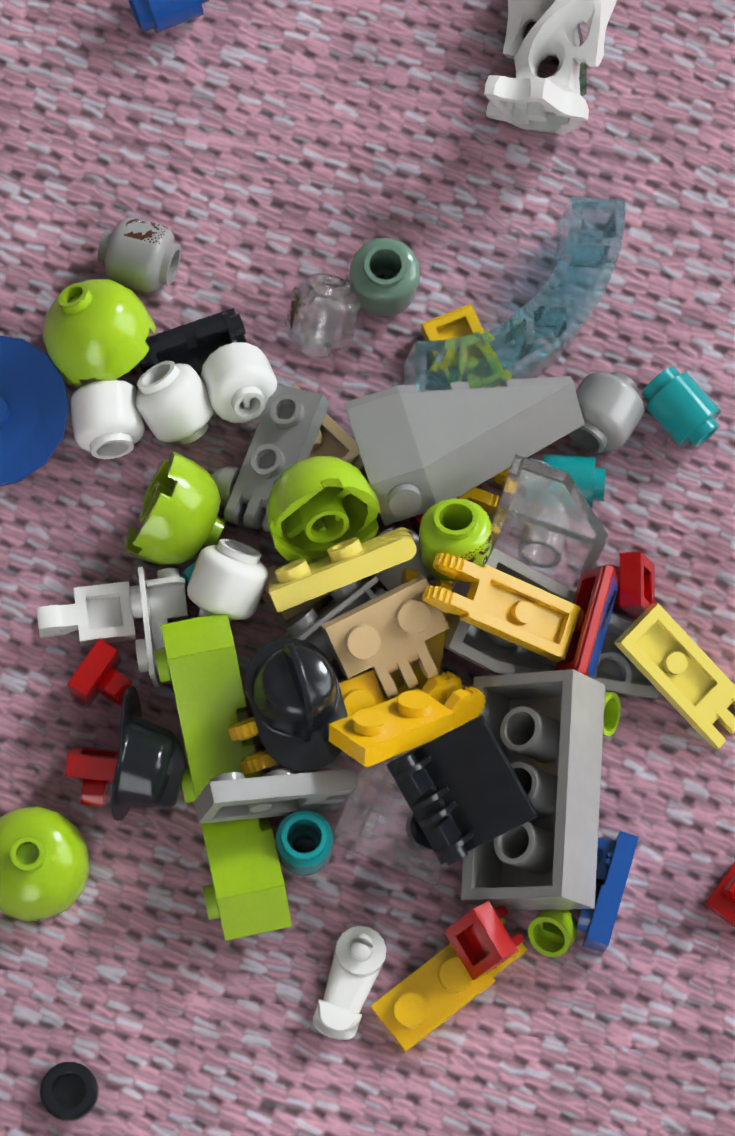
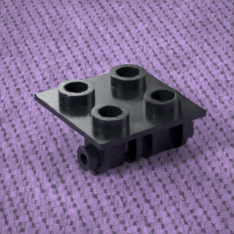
[386,714,539,865]

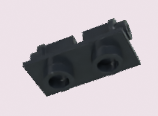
[139,308,247,375]

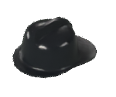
[245,638,347,772]
[111,686,186,821]

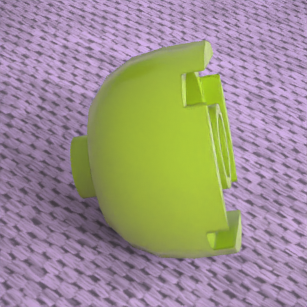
[43,279,156,387]
[124,451,225,565]
[266,456,381,564]
[0,806,90,921]

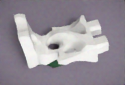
[484,0,617,134]

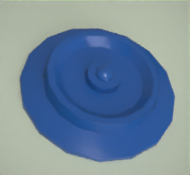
[0,336,70,486]

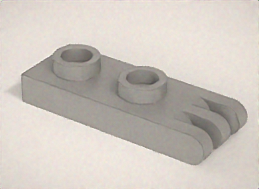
[224,384,329,533]
[194,768,359,824]

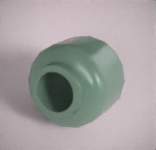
[350,238,420,316]

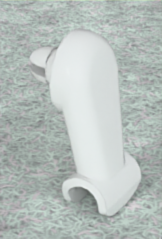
[313,926,387,1040]

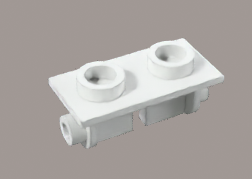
[130,567,189,687]

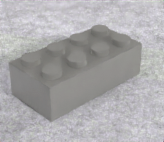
[461,669,605,911]

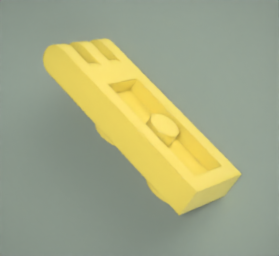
[268,527,417,613]
[614,603,735,750]

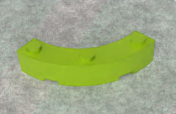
[154,614,292,941]

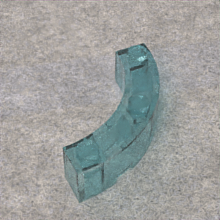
[404,197,625,391]

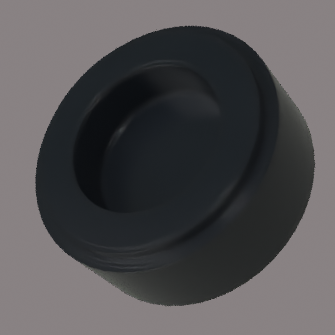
[40,1062,99,1121]

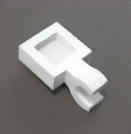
[36,581,135,647]

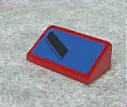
[555,565,619,679]

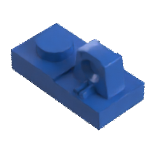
[576,831,639,953]

